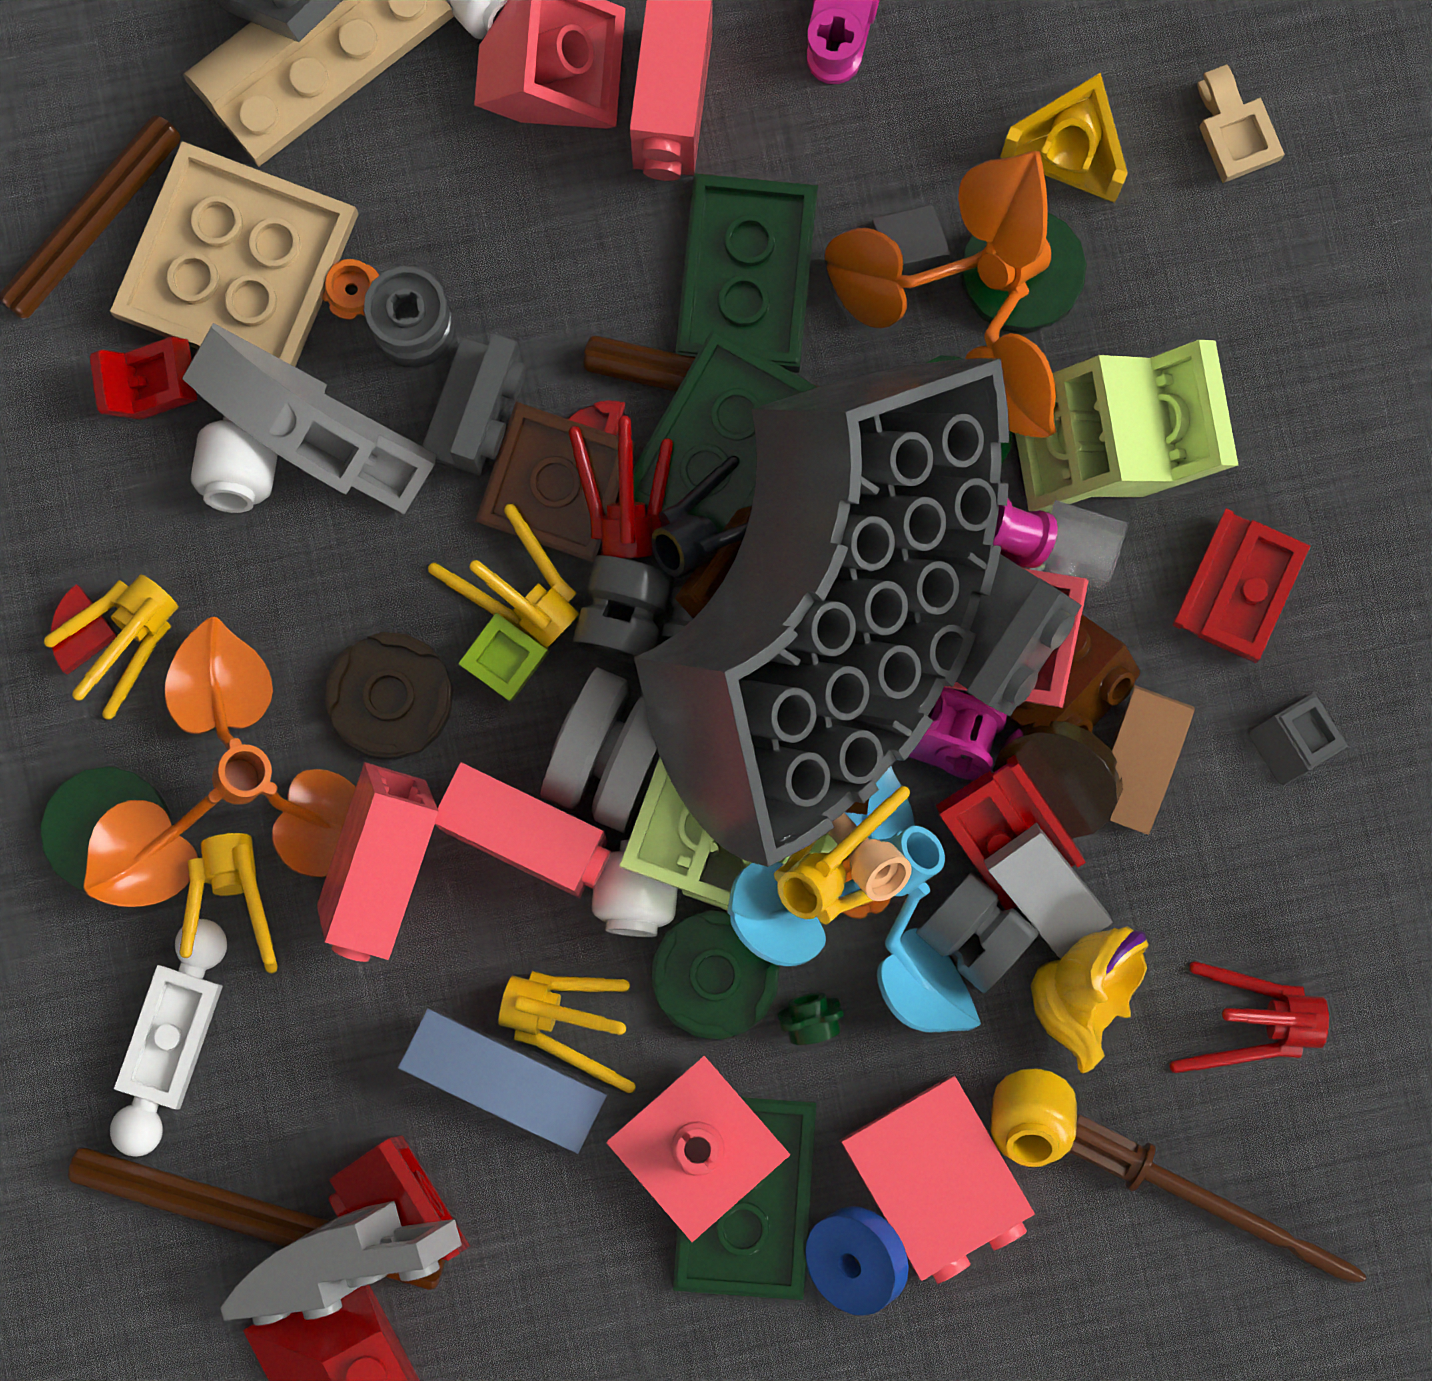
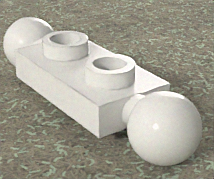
[110,919,227,1157]

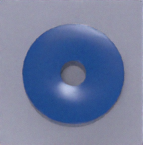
[805,1206,909,1316]

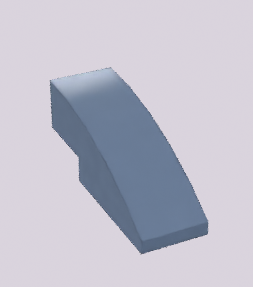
[398,1009,607,1154]

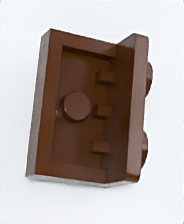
[1007,614,1140,732]

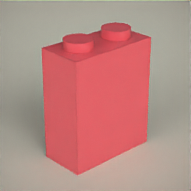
[630,0,712,181]
[317,762,439,962]
[435,762,611,898]
[839,1076,1035,1284]

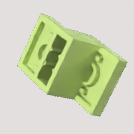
[1015,340,1238,512]
[620,757,837,911]

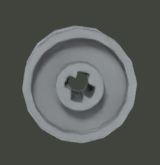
[540,667,660,833]

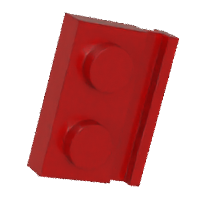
[1171,508,1310,663]
[936,755,1086,910]

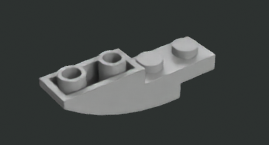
[183,323,436,514]
[220,1201,462,1325]

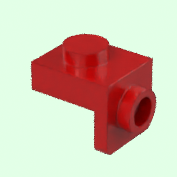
[90,336,197,420]

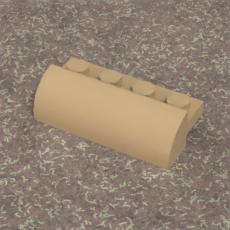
[183,0,454,167]

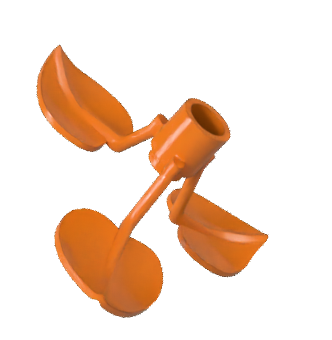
[825,151,1057,438]
[83,617,356,907]

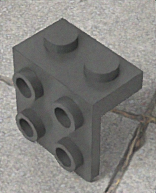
[956,554,1082,716]

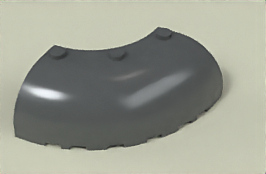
[634,358,1009,867]

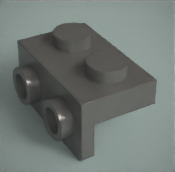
[422,333,527,476]

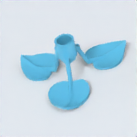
[728,766,981,1032]

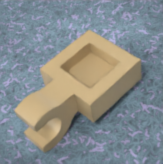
[1197,64,1285,183]

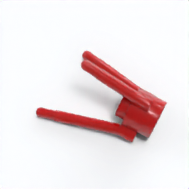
[569,416,673,558]
[1169,961,1329,1073]

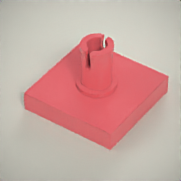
[606,1056,791,1242]

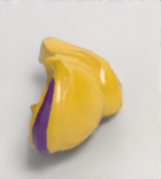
[1031,926,1148,1073]

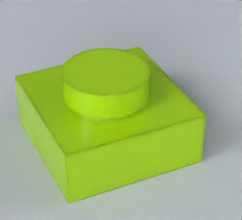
[458,613,549,703]

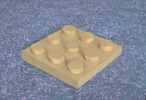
[110,141,358,367]

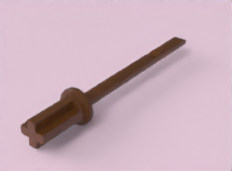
[1069,1114,1367,1283]

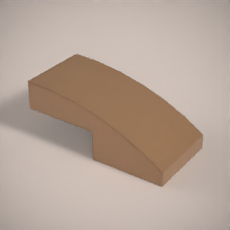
[1110,685,1195,835]

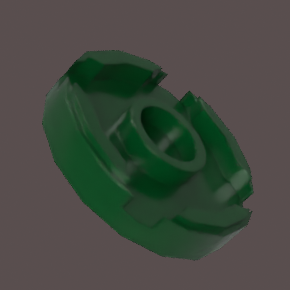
[960,212,1087,334]
[40,766,171,890]
[651,910,779,1039]

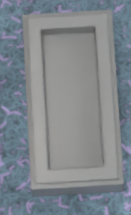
[984,823,1113,959]

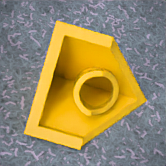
[1000,72,1128,203]

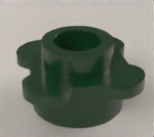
[777,992,844,1045]

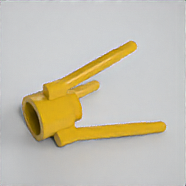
[428,504,579,649]
[44,574,179,720]
[774,786,910,924]
[179,833,278,973]
[498,971,636,1094]

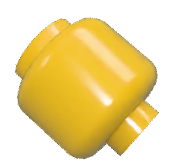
[990,1068,1077,1167]

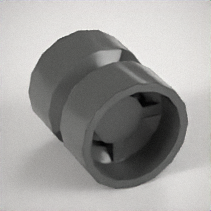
[364,266,454,368]
[572,556,674,664]
[916,871,1039,994]

